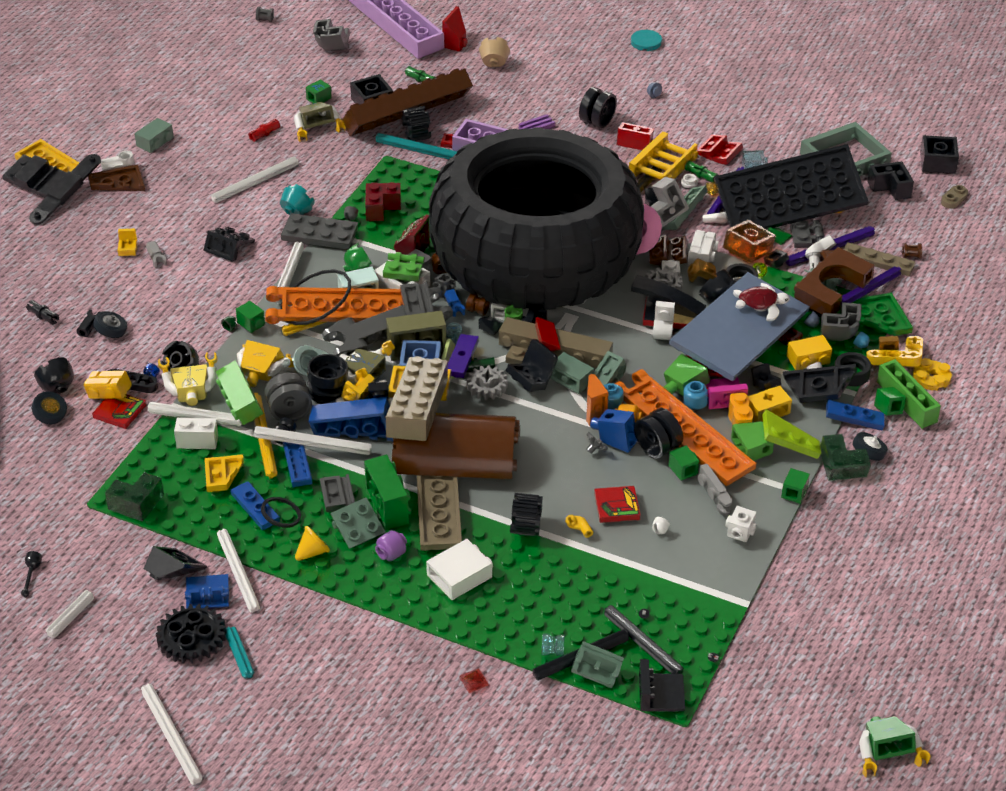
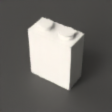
[426,539,493,600]

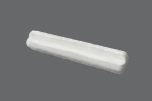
[46,590,94,638]

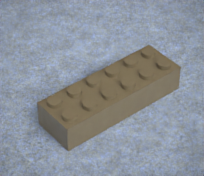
[386,356,448,441]

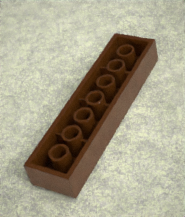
[342,68,473,136]

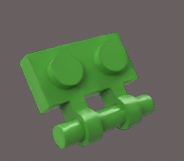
[383,252,425,282]

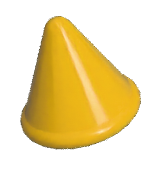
[295,526,330,561]

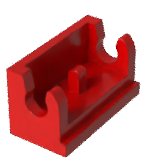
[616,122,654,150]

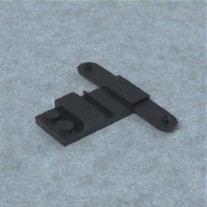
[2,154,101,224]

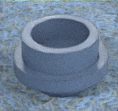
[647,82,662,98]

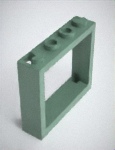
[800,122,892,176]

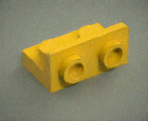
[342,374,375,401]

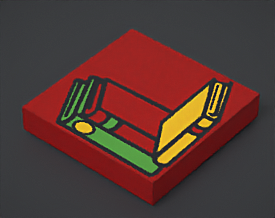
[92,394,146,429]
[594,486,640,523]

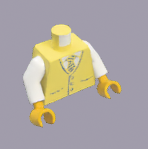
[158,352,218,406]

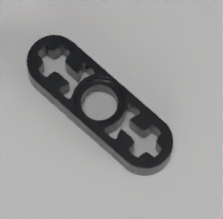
[108,369,158,393]

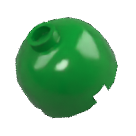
[343,243,375,272]

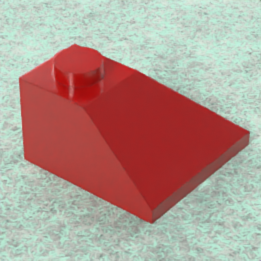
[442,6,468,52]

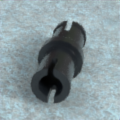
[26,300,59,325]

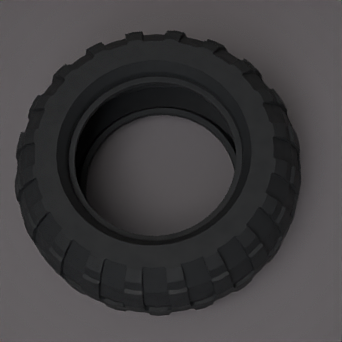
[429,127,644,310]

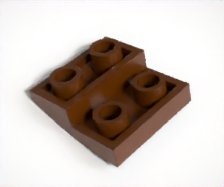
[649,235,688,265]

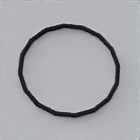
[280,269,351,325]

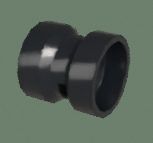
[274,417,297,445]

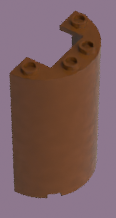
[392,413,520,479]

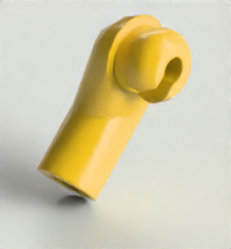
[565,514,594,538]

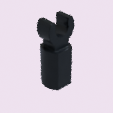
[76,309,100,337]

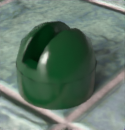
[221,316,237,332]

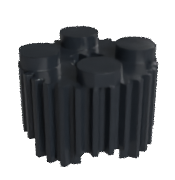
[401,106,432,141]
[510,493,543,536]

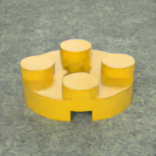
[913,358,952,390]

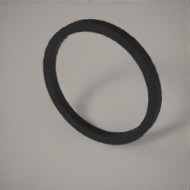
[261,497,301,528]

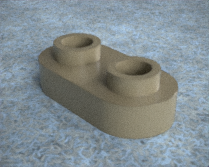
[941,185,968,209]

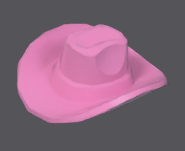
[636,204,662,255]

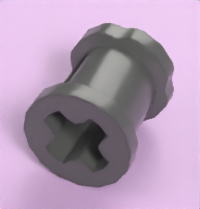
[256,7,274,22]

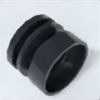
[307,354,348,404]

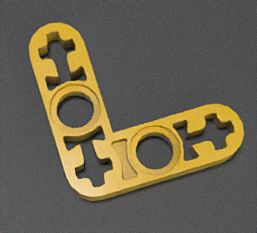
[866,336,923,367]

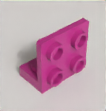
[706,377,748,409]

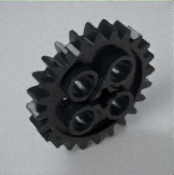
[156,604,227,664]

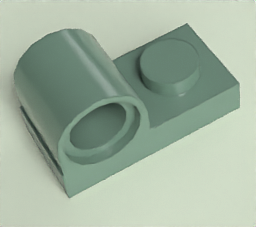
[593,351,627,385]

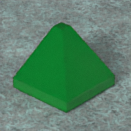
[768,227,792,245]

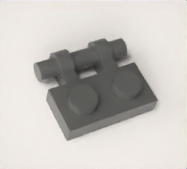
[790,220,825,248]

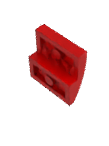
[697,134,743,165]

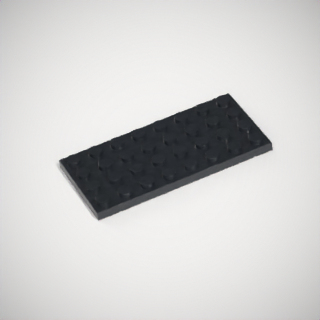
[714,144,869,238]

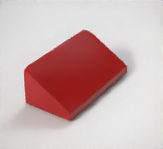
[535,317,560,351]

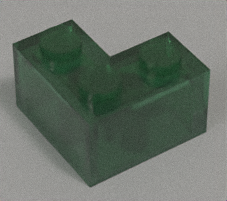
[820,434,871,481]
[105,472,164,522]

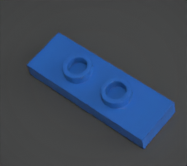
[826,400,884,430]
[283,442,312,487]
[231,481,280,530]

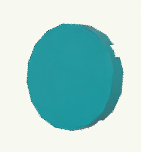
[631,29,662,51]

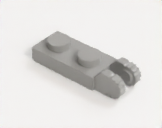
[698,464,732,516]

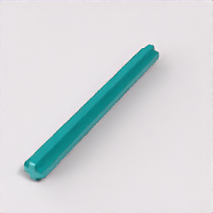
[376,133,457,159]

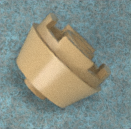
[479,37,510,67]

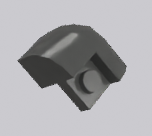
[313,19,350,51]
[820,302,861,342]

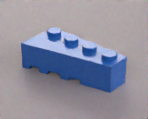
[308,397,393,441]

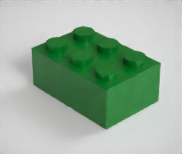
[364,454,411,530]

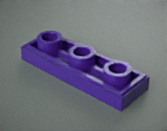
[448,334,479,378]

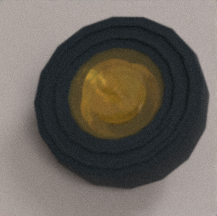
[31,391,67,425]

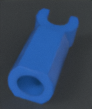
[444,289,465,317]

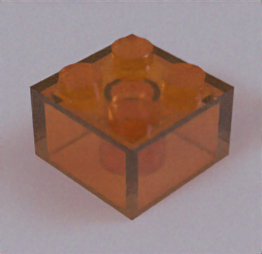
[722,220,776,263]

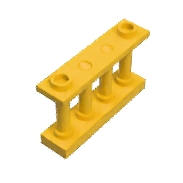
[629,131,698,180]

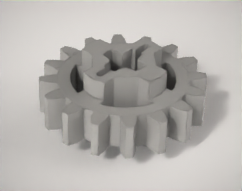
[645,267,683,291]
[467,365,508,400]

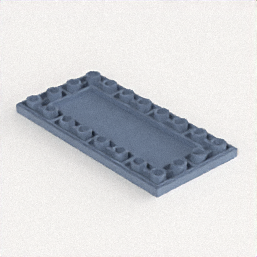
[669,272,810,381]

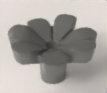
[586,432,608,454]

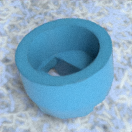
[853,332,870,348]

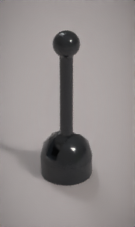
[21,551,43,597]

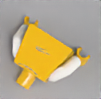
[237,340,294,387]

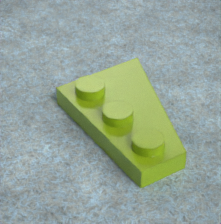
[762,409,821,459]

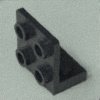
[203,227,255,262]
[639,659,685,712]

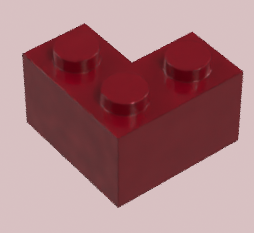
[365,182,401,221]

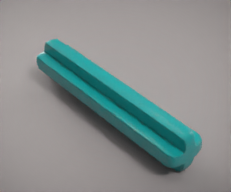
[225,626,254,679]

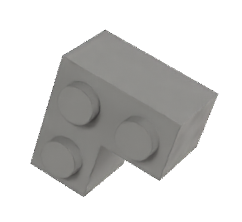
[650,177,689,228]

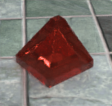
[459,668,488,693]

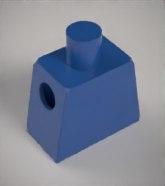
[590,409,637,453]

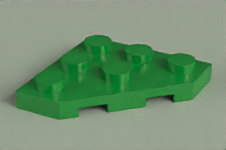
[841,292,913,336]

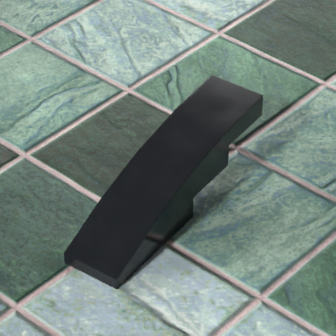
[631,275,706,318]

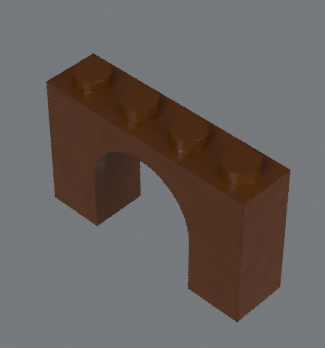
[794,247,874,315]

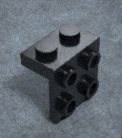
[505,339,558,392]

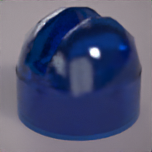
[143,363,160,377]

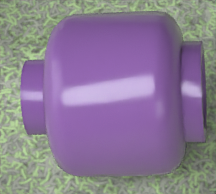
[375,530,407,561]

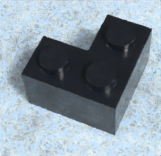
[867,161,914,200]

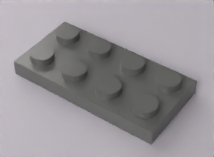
[281,213,358,249]

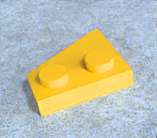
[205,455,244,492]

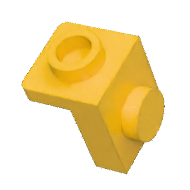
[117,228,138,256]

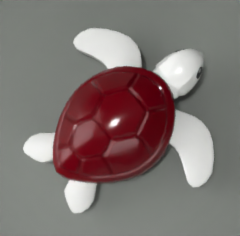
[733,283,790,321]

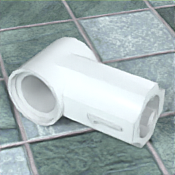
[101,150,135,171]

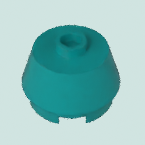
[280,184,315,215]

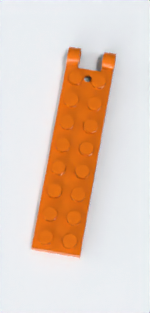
[265,286,403,324]
[615,369,757,486]

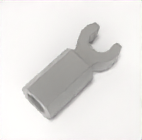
[146,241,167,268]

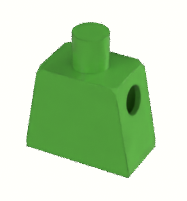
[664,354,710,396]
[731,421,774,461]

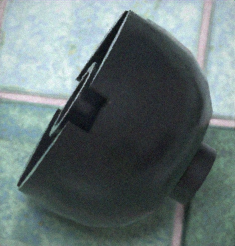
[699,269,735,304]
[161,341,199,372]
[34,357,74,393]

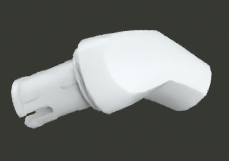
[805,235,836,270]

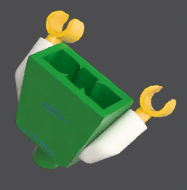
[859,716,931,777]

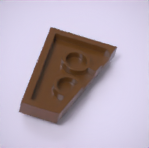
[88,164,145,191]

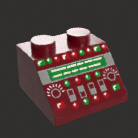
[394,214,430,255]

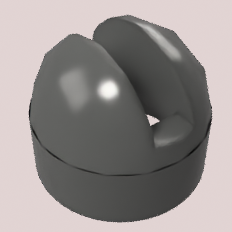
[344,206,359,221]

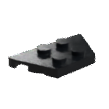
[782,364,857,403]

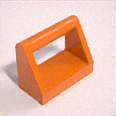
[586,374,608,426]

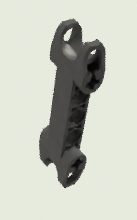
[322,287,453,356]

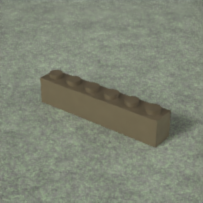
[499,317,613,368]

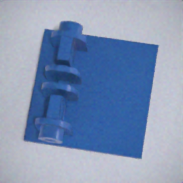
[185,574,229,609]

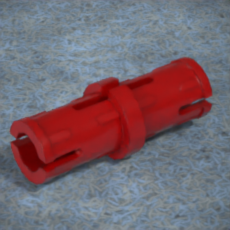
[248,119,280,142]

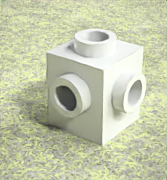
[725,506,757,542]

